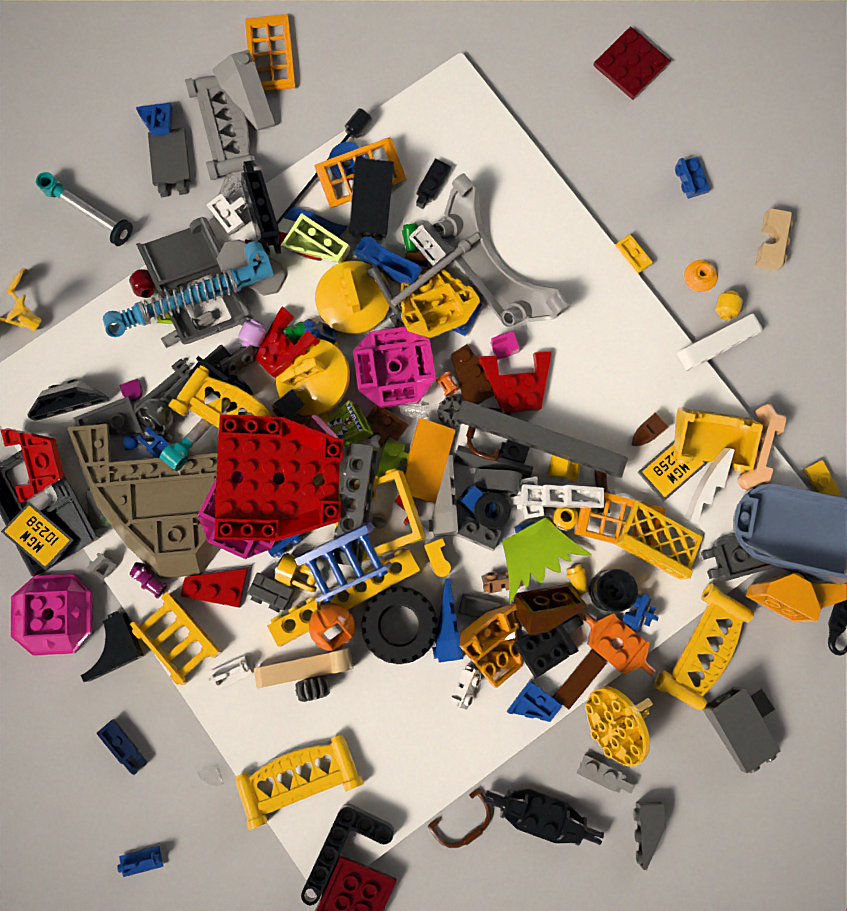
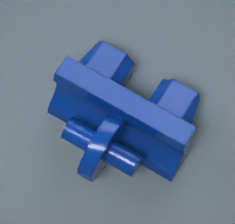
[623,594,659,632]

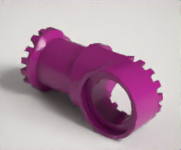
[129,562,168,599]

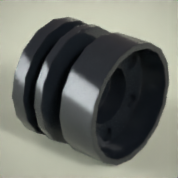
[589,569,638,612]

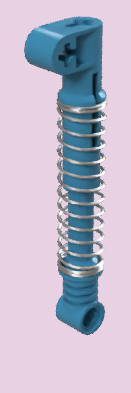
[103,241,274,337]

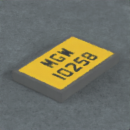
[637,441,707,502]
[1,502,74,571]

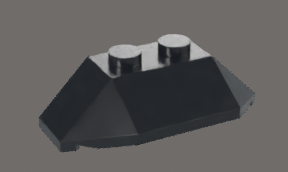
[27,379,110,421]

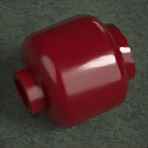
[129,269,157,298]

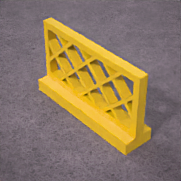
[614,501,703,580]

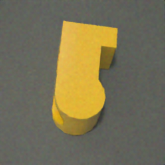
[424,538,451,577]

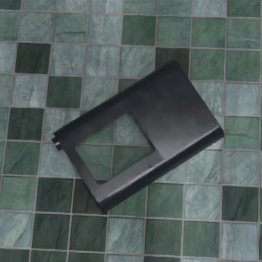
[0,450,98,576]

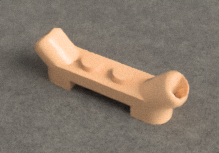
[737,404,786,490]

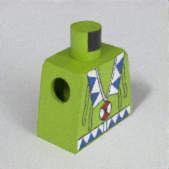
[328,401,373,447]

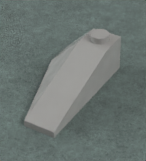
[213,50,275,131]
[429,455,458,536]

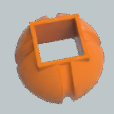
[309,603,355,652]

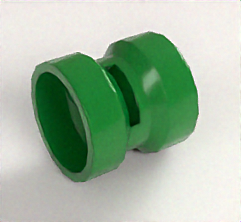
[284,321,305,345]

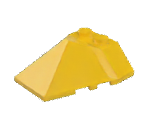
[401,266,480,338]

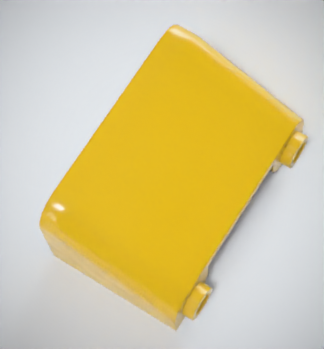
[673,408,763,473]

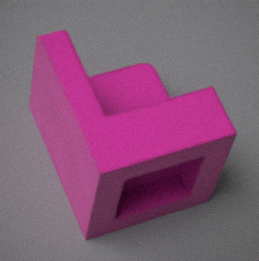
[490,331,520,360]

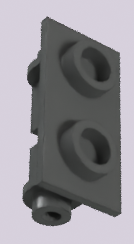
[215,345,256,378]

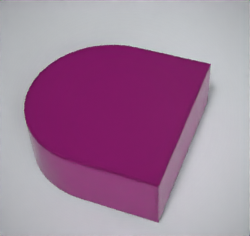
[119,379,143,401]

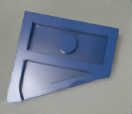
[136,103,173,136]
[507,680,562,722]

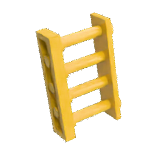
[130,592,222,685]

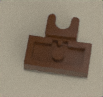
[366,405,409,447]

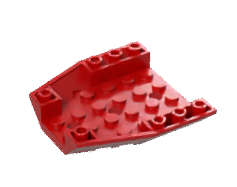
[215,414,343,541]

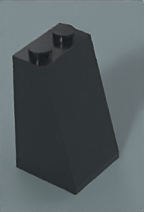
[349,158,394,240]

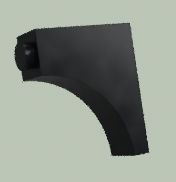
[81,611,144,682]

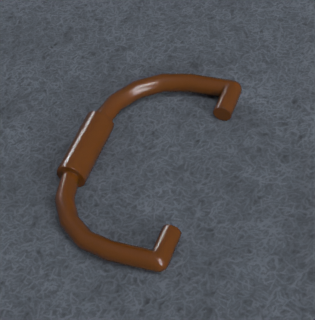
[466,408,510,461]
[428,789,491,848]

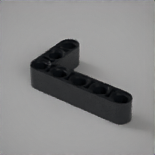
[301,804,394,906]

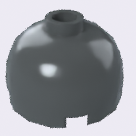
[134,398,174,436]

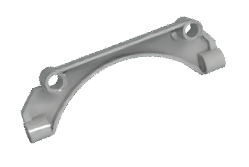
[433,173,570,327]

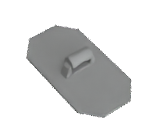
[216,239,286,296]

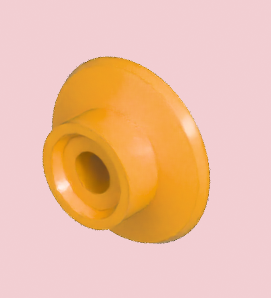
[684,260,718,292]

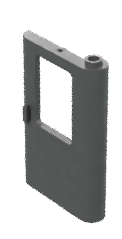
[136,217,253,344]

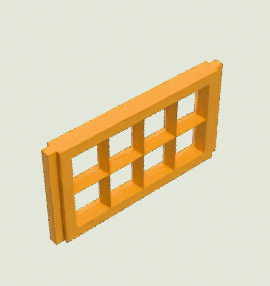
[245,14,295,92]
[314,137,407,209]
[575,492,666,550]

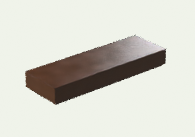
[553,650,607,710]

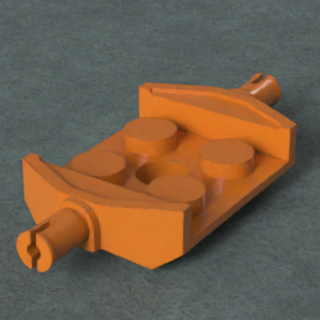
[581,612,656,676]

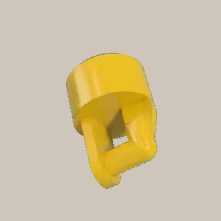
[274,553,317,592]

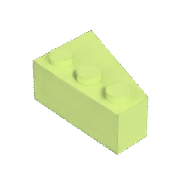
[281,213,352,263]

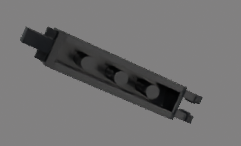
[241,161,281,256]

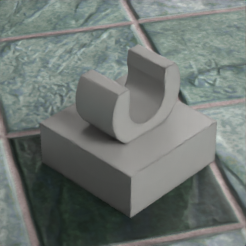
[87,553,117,580]

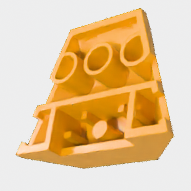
[459,603,523,688]

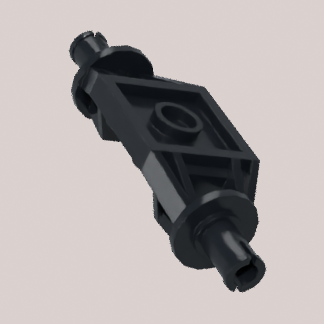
[483,788,604,846]

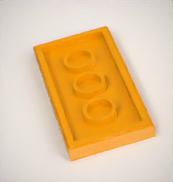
[398,418,455,504]

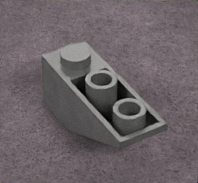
[633,802,666,870]

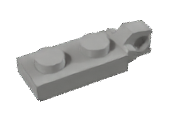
[577,754,635,794]

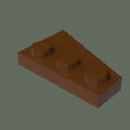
[451,344,494,405]

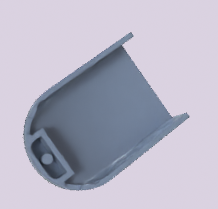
[733,484,847,585]

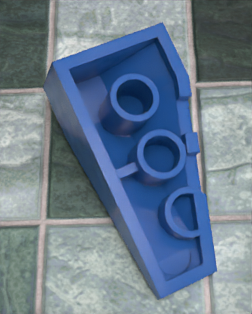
[432,579,463,663]

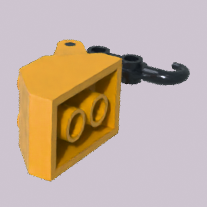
[745,573,847,656]

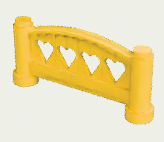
[168,365,275,429]
[654,583,754,710]
[235,734,364,830]

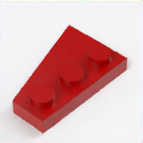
[180,568,248,608]

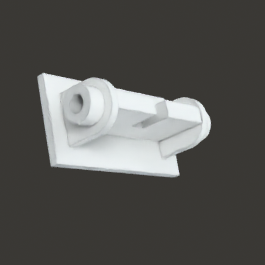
[208,656,252,691]
[451,666,482,710]

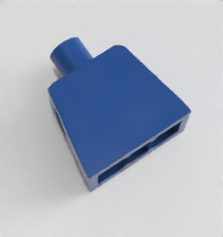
[456,486,498,518]

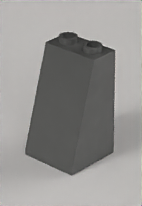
[703,687,781,774]

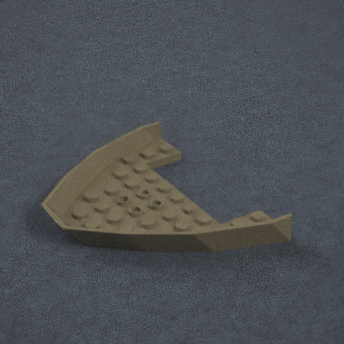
[67,411,254,579]

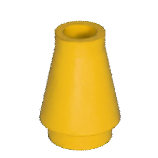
[566,564,589,595]

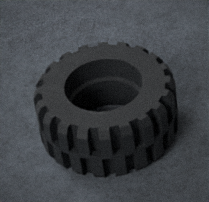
[361,586,438,664]

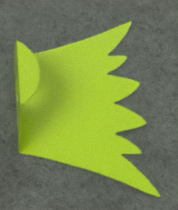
[502,516,592,603]

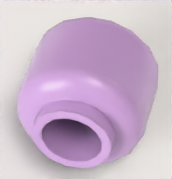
[238,319,267,348]

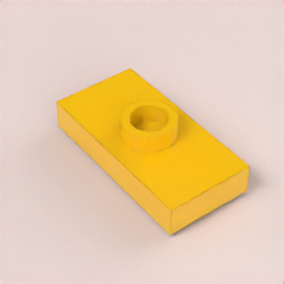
[615,234,653,274]
[803,460,841,497]

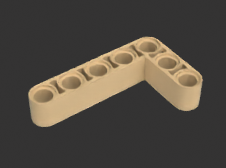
[253,649,354,689]

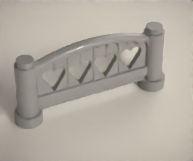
[185,75,256,180]

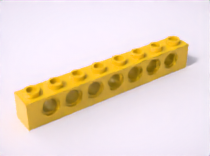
[267,548,420,647]

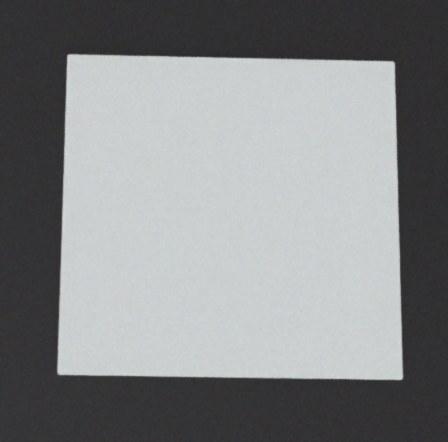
[0,53,810,898]

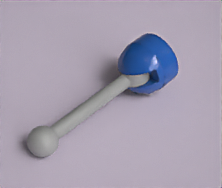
[123,434,171,450]

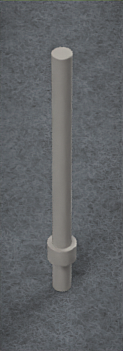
[391,233,480,306]

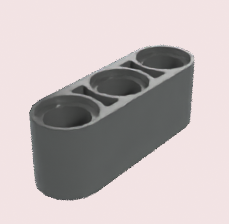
[472,469,522,494]

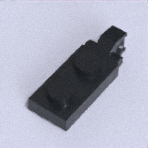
[416,158,452,209]

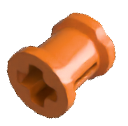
[436,372,460,397]

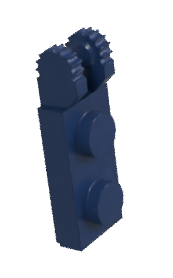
[96,719,147,775]

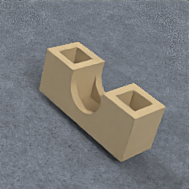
[755,208,793,271]

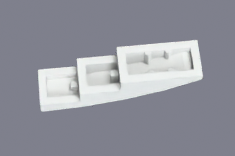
[685,448,734,522]
[521,485,604,508]

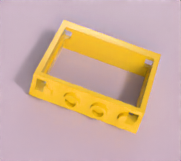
[335,469,426,562]

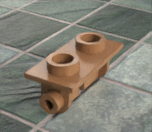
[481,569,523,594]

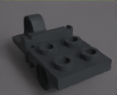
[513,615,584,678]

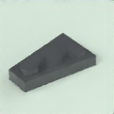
[73,397,144,434]

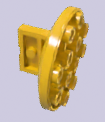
[315,261,390,335]
[276,339,350,416]
[585,686,654,766]

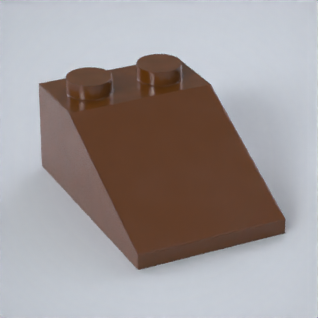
[514,584,587,635]

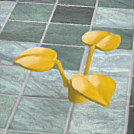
[0,268,42,332]

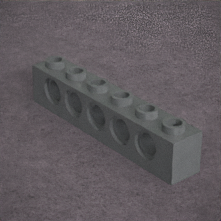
[333,443,379,566]

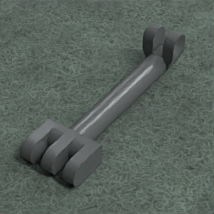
[366,265,404,328]
[135,359,192,407]

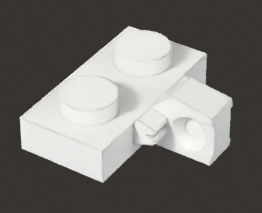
[207,194,248,235]
[506,477,544,520]

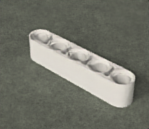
[676,313,764,371]

